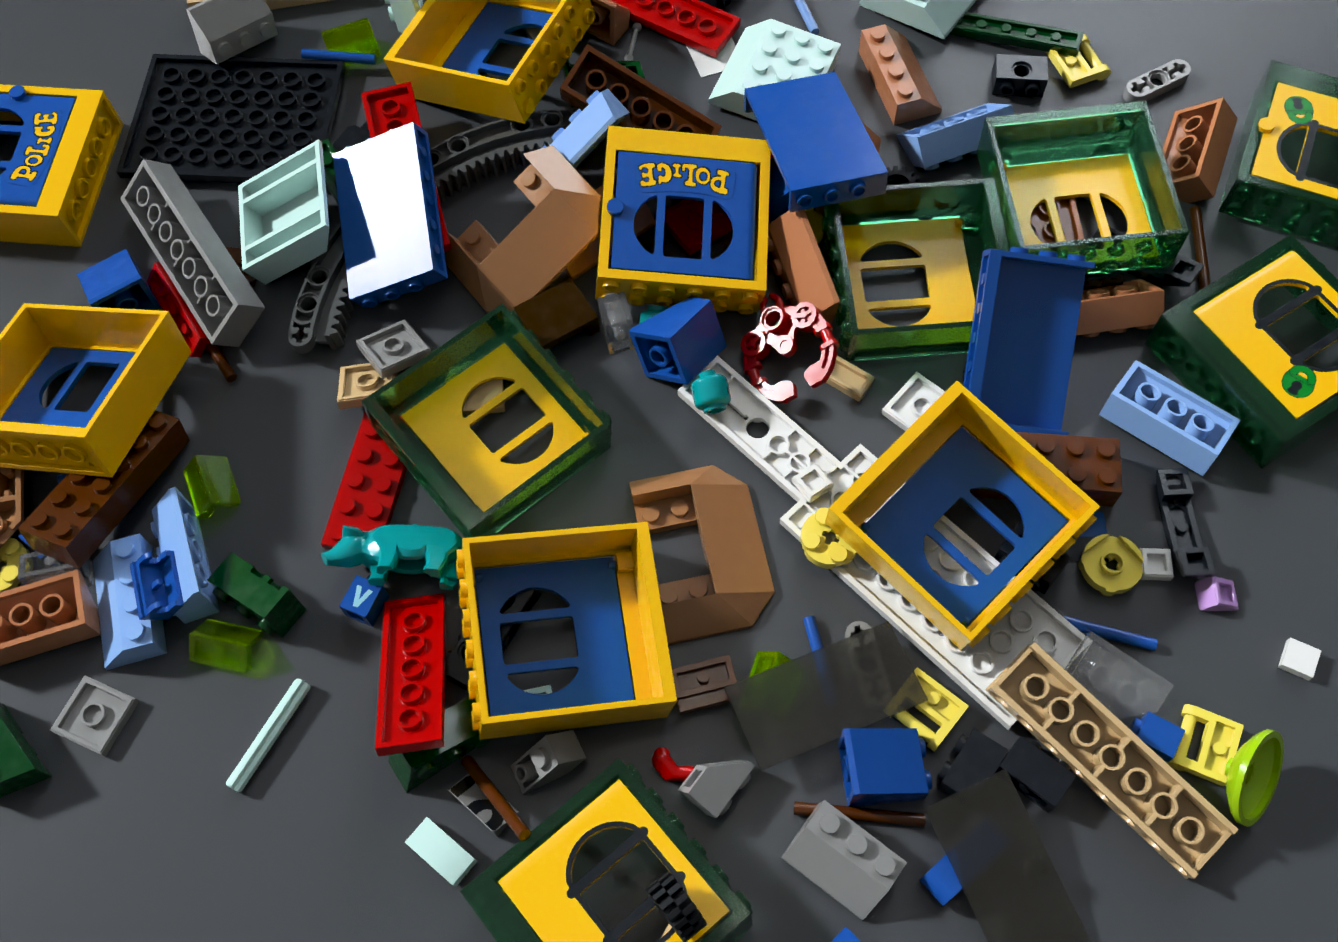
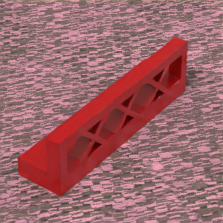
[147,262,210,357]

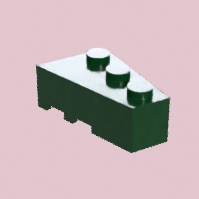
[207,552,307,638]
[388,698,492,793]
[0,702,52,798]

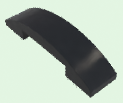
[1088,227,1204,287]
[1156,468,1216,578]

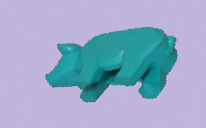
[321,524,462,590]

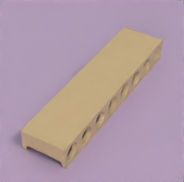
[985,642,1239,879]

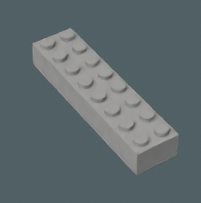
[120,159,265,347]

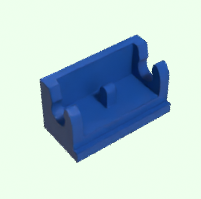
[130,550,184,620]

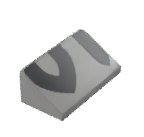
[449,774,520,837]

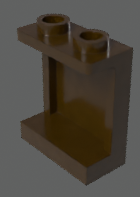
[513,278,600,360]

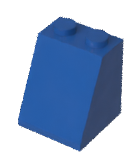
[77,249,161,310]
[628,297,727,385]
[838,728,932,807]

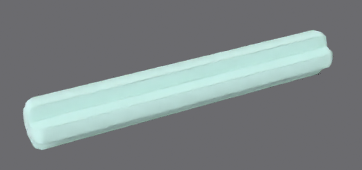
[226,679,311,792]

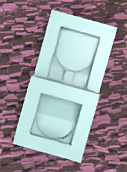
[405,817,478,888]

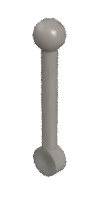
[624,22,642,61]

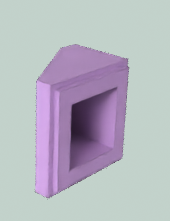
[1195,576,1239,611]

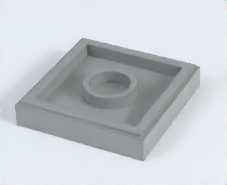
[356,319,432,379]
[50,675,140,757]

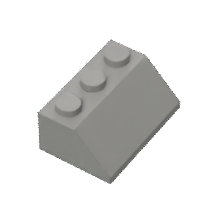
[186,0,278,64]
[781,800,907,920]

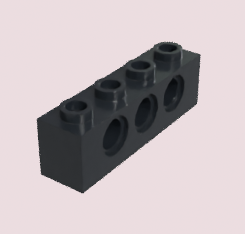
[445,589,541,692]

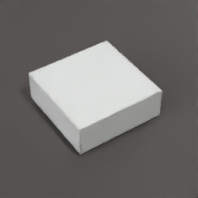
[792,462,834,503]
[1139,548,1174,581]
[1278,637,1322,681]

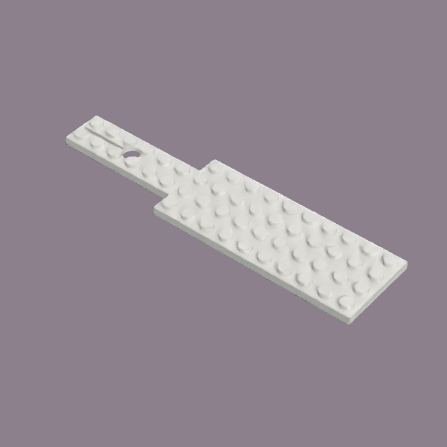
[677,355,1091,730]

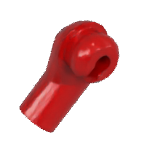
[651,747,694,782]

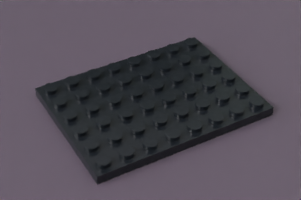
[116,54,346,183]

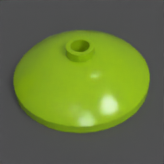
[1225,729,1284,827]

